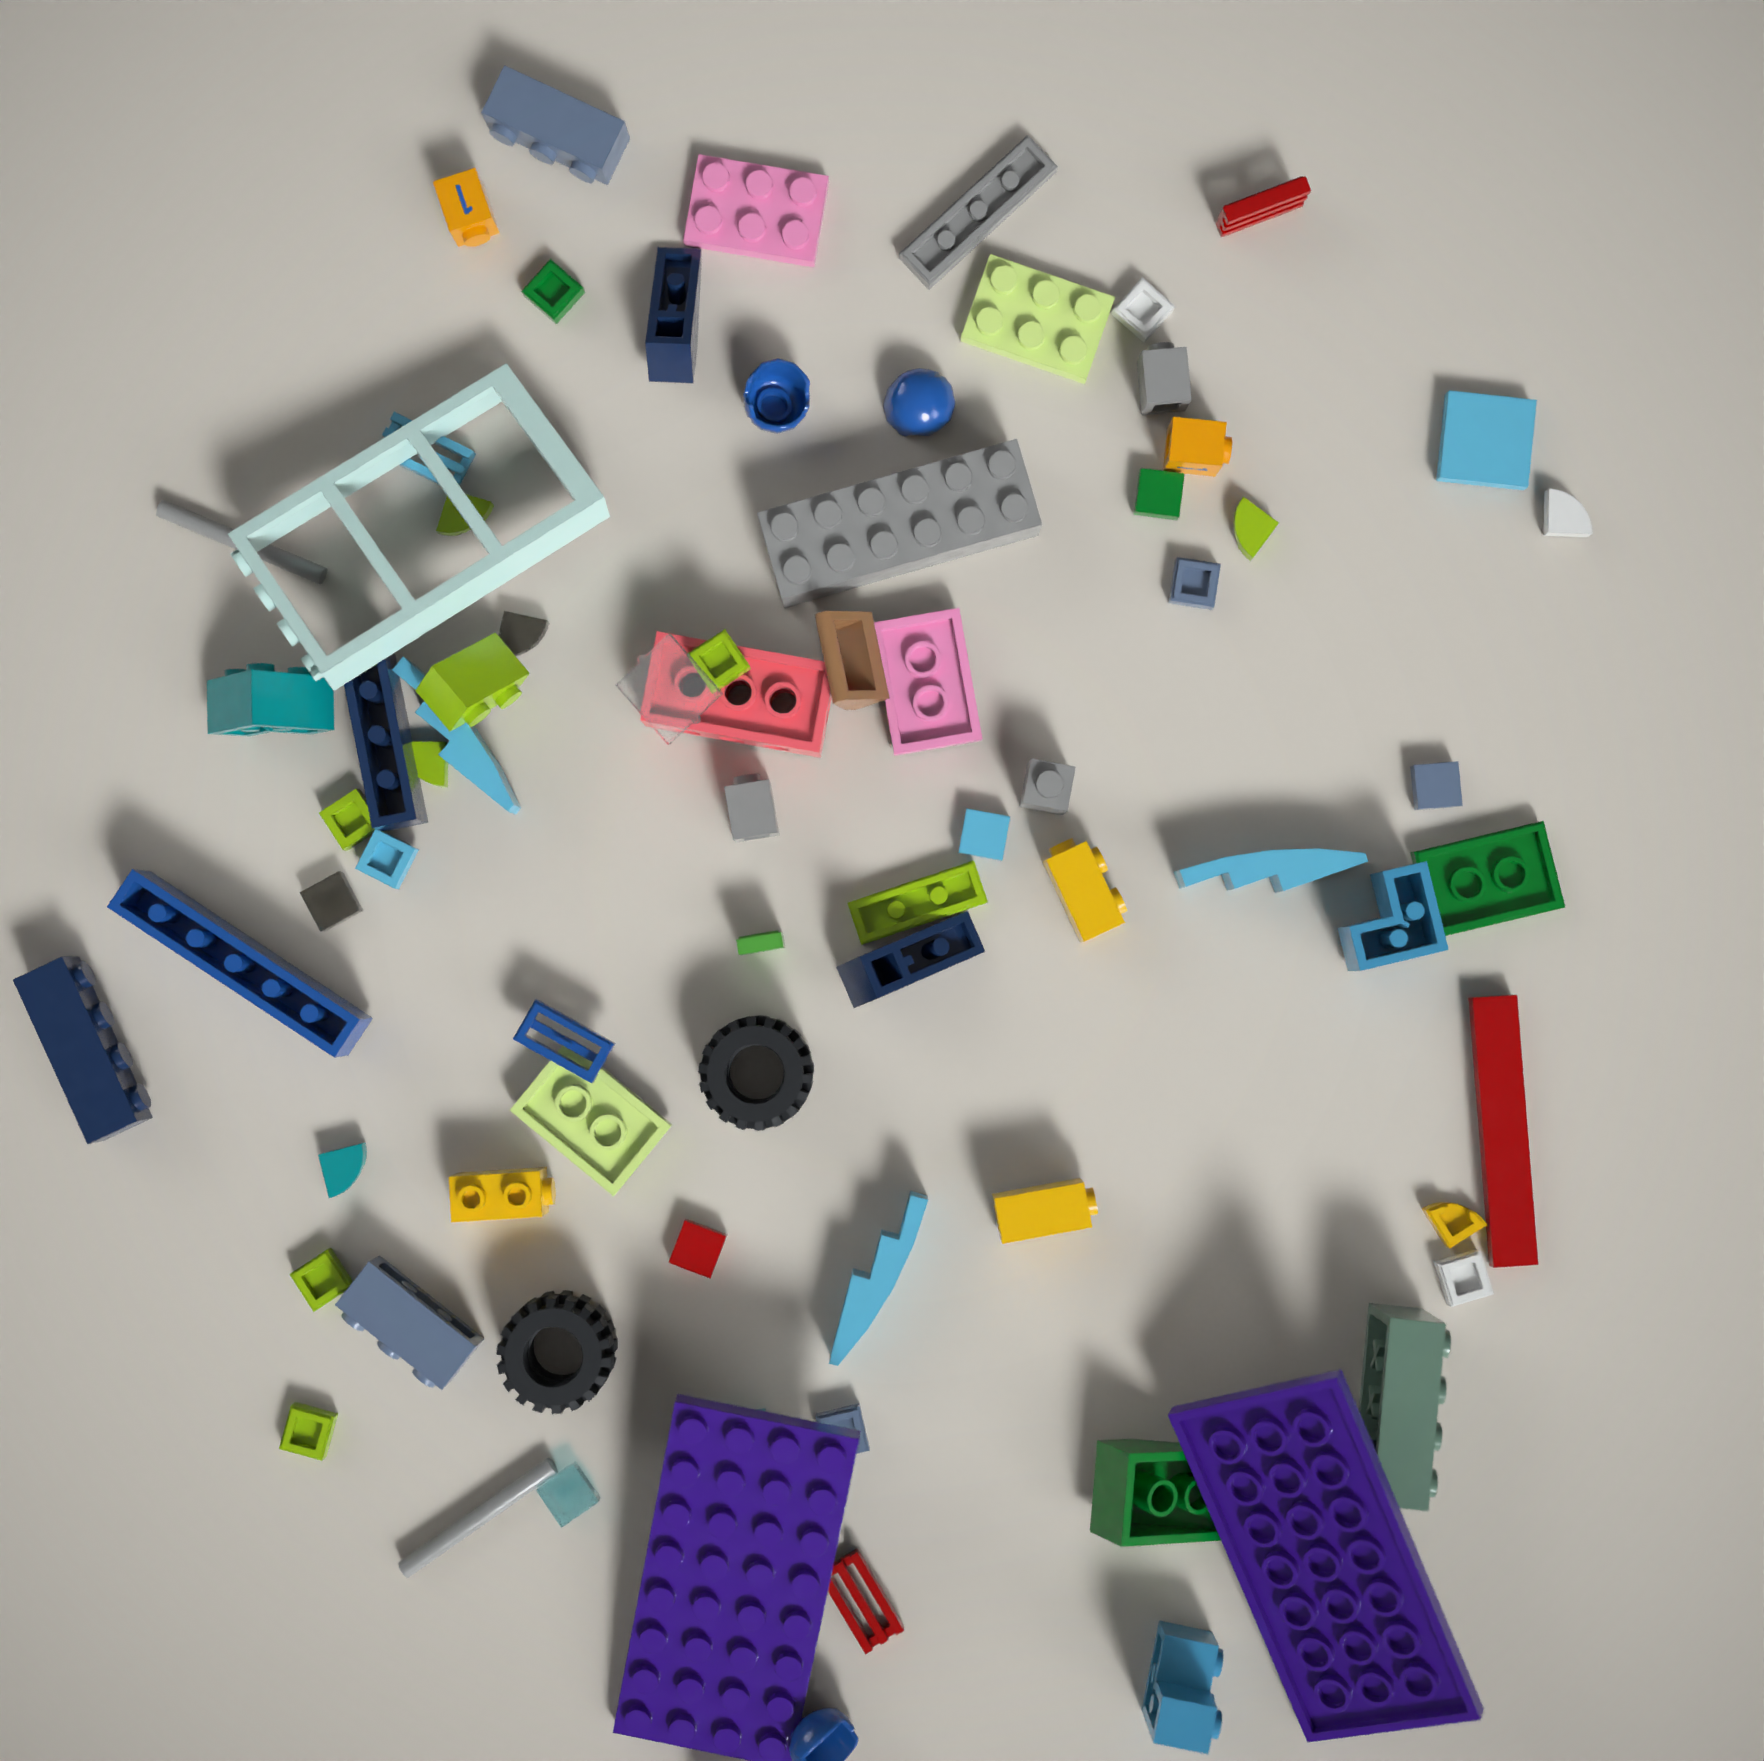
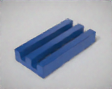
[513,999,616,1083]

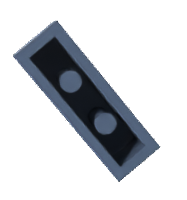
[481,65,630,185]
[335,1255,485,1390]

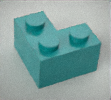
[207,663,335,737]

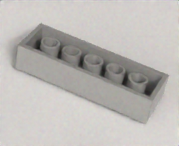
[757,439,1042,608]

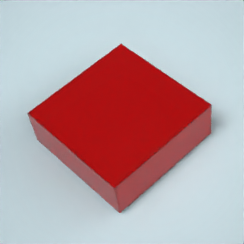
[668,1219,728,1279]

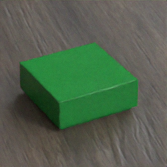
[521,259,585,325]
[1134,468,1185,520]

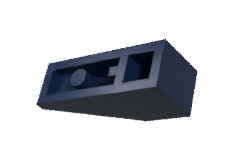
[645,247,702,383]
[836,911,985,1008]

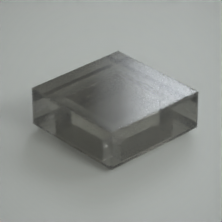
[299,871,364,932]

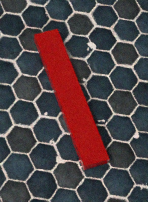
[1468,995,1538,1268]

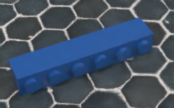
[107,869,373,1058]

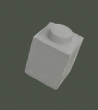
[1137,342,1192,415]
[1019,758,1076,815]
[724,773,780,843]

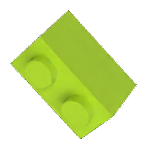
[415,632,530,732]

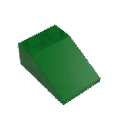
[1090,1439,1221,1547]

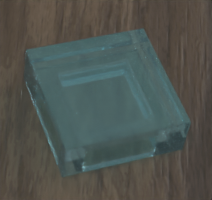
[536,1461,601,1528]

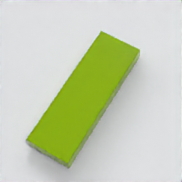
[847,860,988,945]

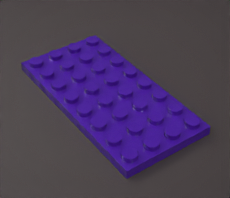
[1168,1369,1484,1743]
[613,1394,861,1761]

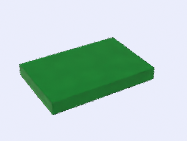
[1410,821,1565,936]

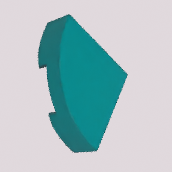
[318,1142,367,1198]

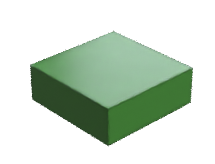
[736,930,785,955]

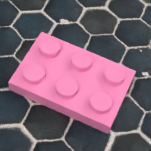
[683,154,829,267]
[874,608,982,756]

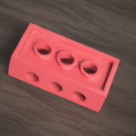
[640,631,832,758]

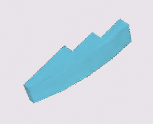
[392,656,521,815]
[1174,848,1368,893]
[829,1191,928,1366]

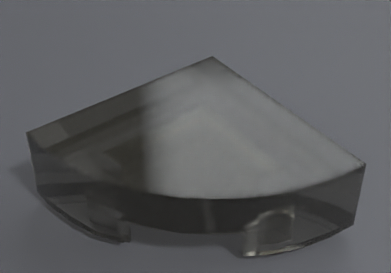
[498,611,550,656]

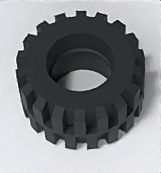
[698,1015,814,1131]
[496,1290,618,1414]

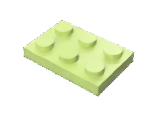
[961,254,1115,384]
[510,1046,672,1196]

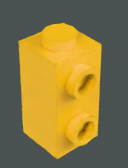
[1042,838,1127,942]
[449,1167,556,1223]
[992,1178,1098,1244]

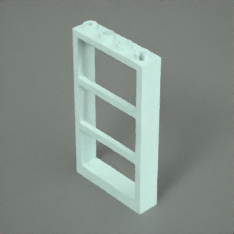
[228,363,610,691]

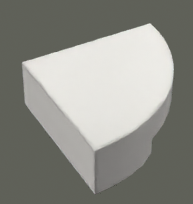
[1543,489,1592,537]

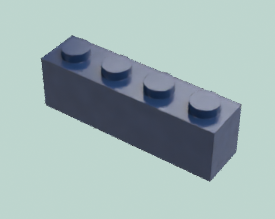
[344,653,428,832]
[13,956,153,1145]

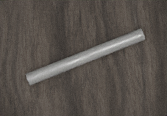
[156,500,327,584]
[398,1458,558,1578]

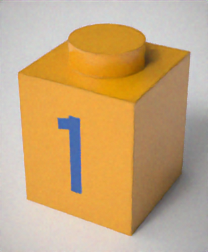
[433,168,500,247]
[1163,417,1232,477]

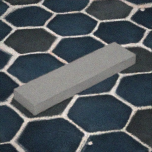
[899,135,1058,290]

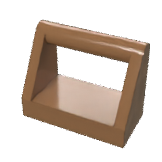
[815,611,890,710]

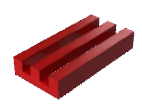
[1216,176,1311,237]
[828,1548,904,1655]

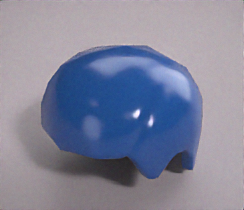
[743,358,810,434]
[883,368,956,437]
[789,1708,859,1761]

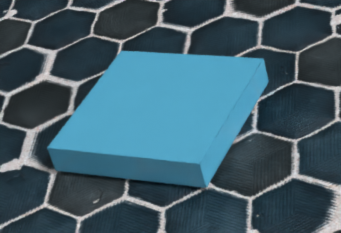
[1436,390,1537,491]

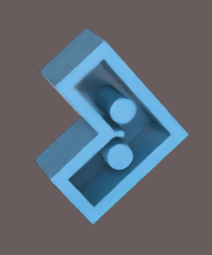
[1337,861,1449,971]
[1141,1621,1223,1755]

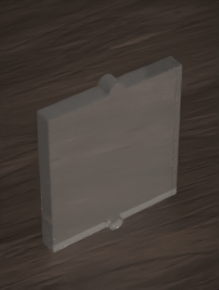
[616,634,723,745]

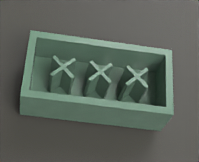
[1359,1303,1451,1511]

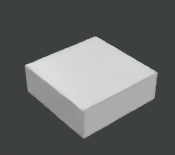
[1111,277,1175,343]
[1434,1249,1494,1307]

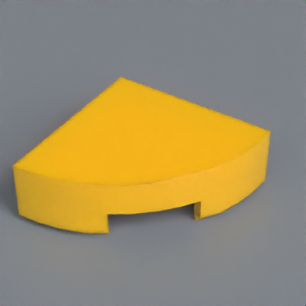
[1422,1202,1487,1249]

